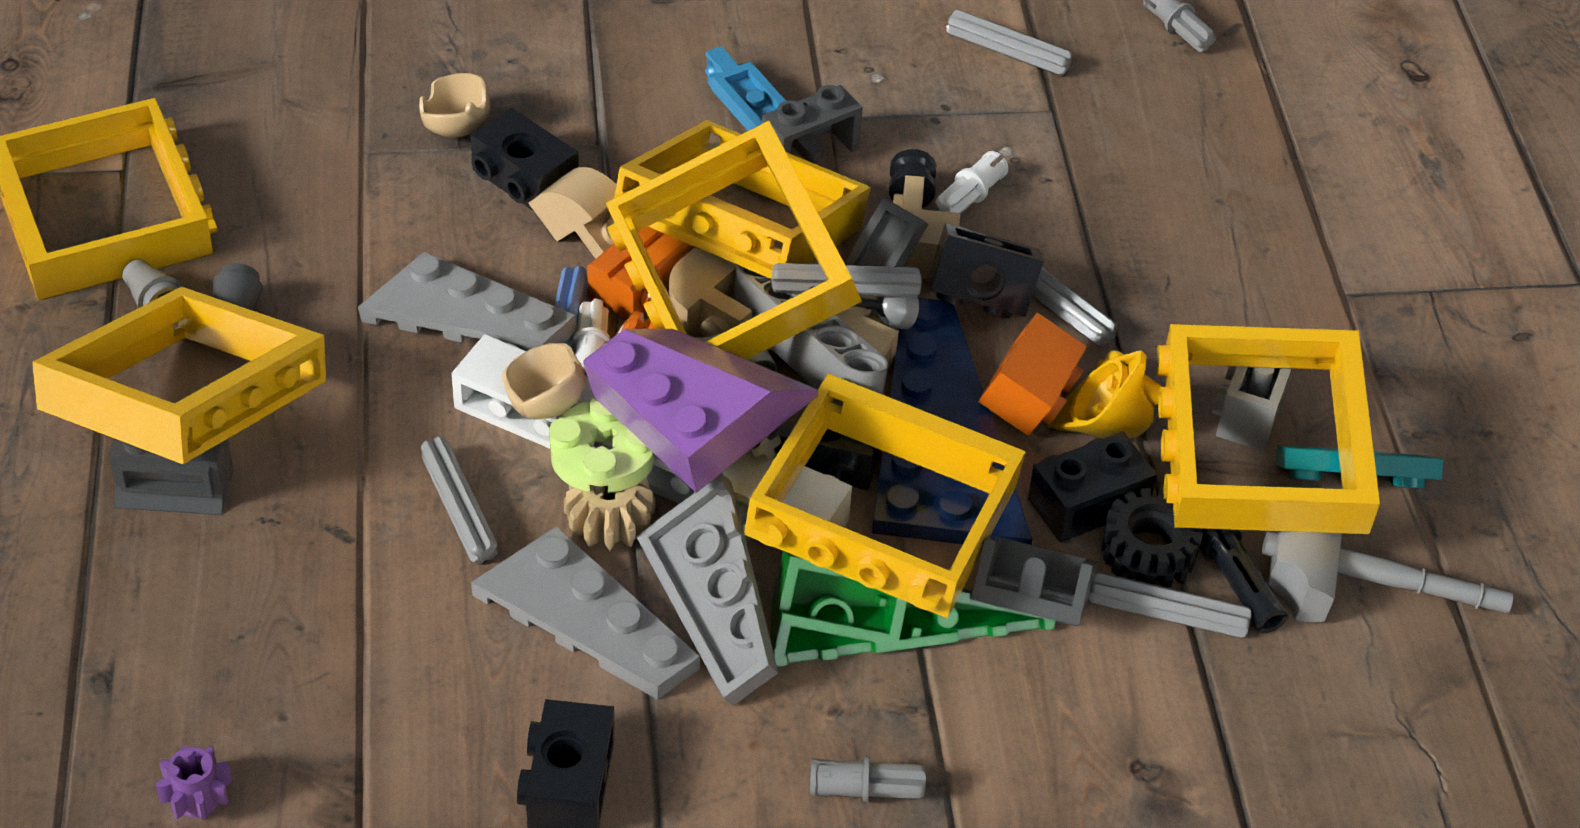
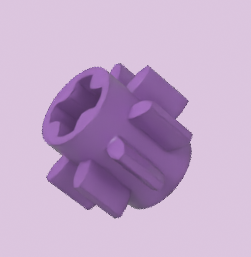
[155,745,232,820]

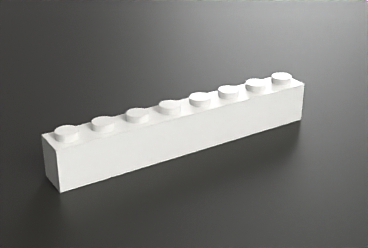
[451,334,852,531]

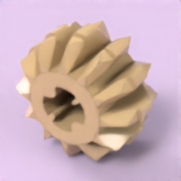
[564,477,655,552]

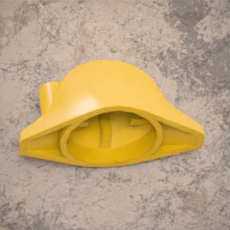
[1048,350,1163,439]

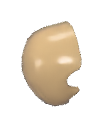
[419,73,491,138]
[501,343,586,420]

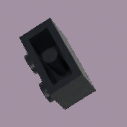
[1028,431,1157,543]

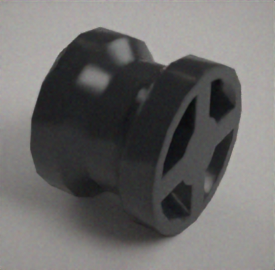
[889,149,937,208]

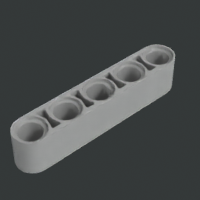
[733,265,888,406]

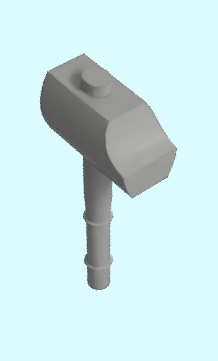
[1262,531,1513,622]

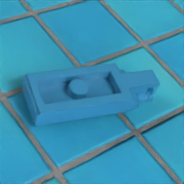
[705,46,786,131]

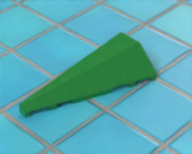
[770,551,1056,667]

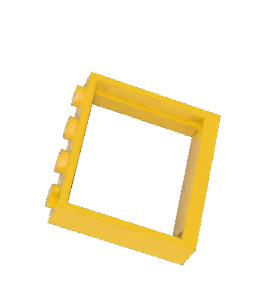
[0,98,218,300]
[614,120,871,279]
[606,121,862,360]
[32,286,326,464]
[1156,324,1380,534]
[744,373,1026,618]

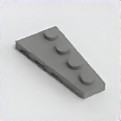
[358,252,578,351]
[636,473,778,706]
[471,527,700,700]

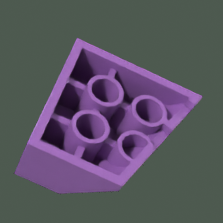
[583,329,818,493]

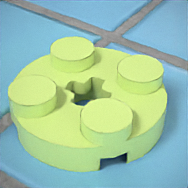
[549,397,654,493]

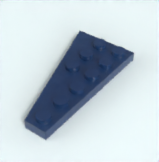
[872,297,1033,545]

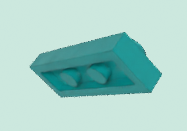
[1275,444,1443,488]

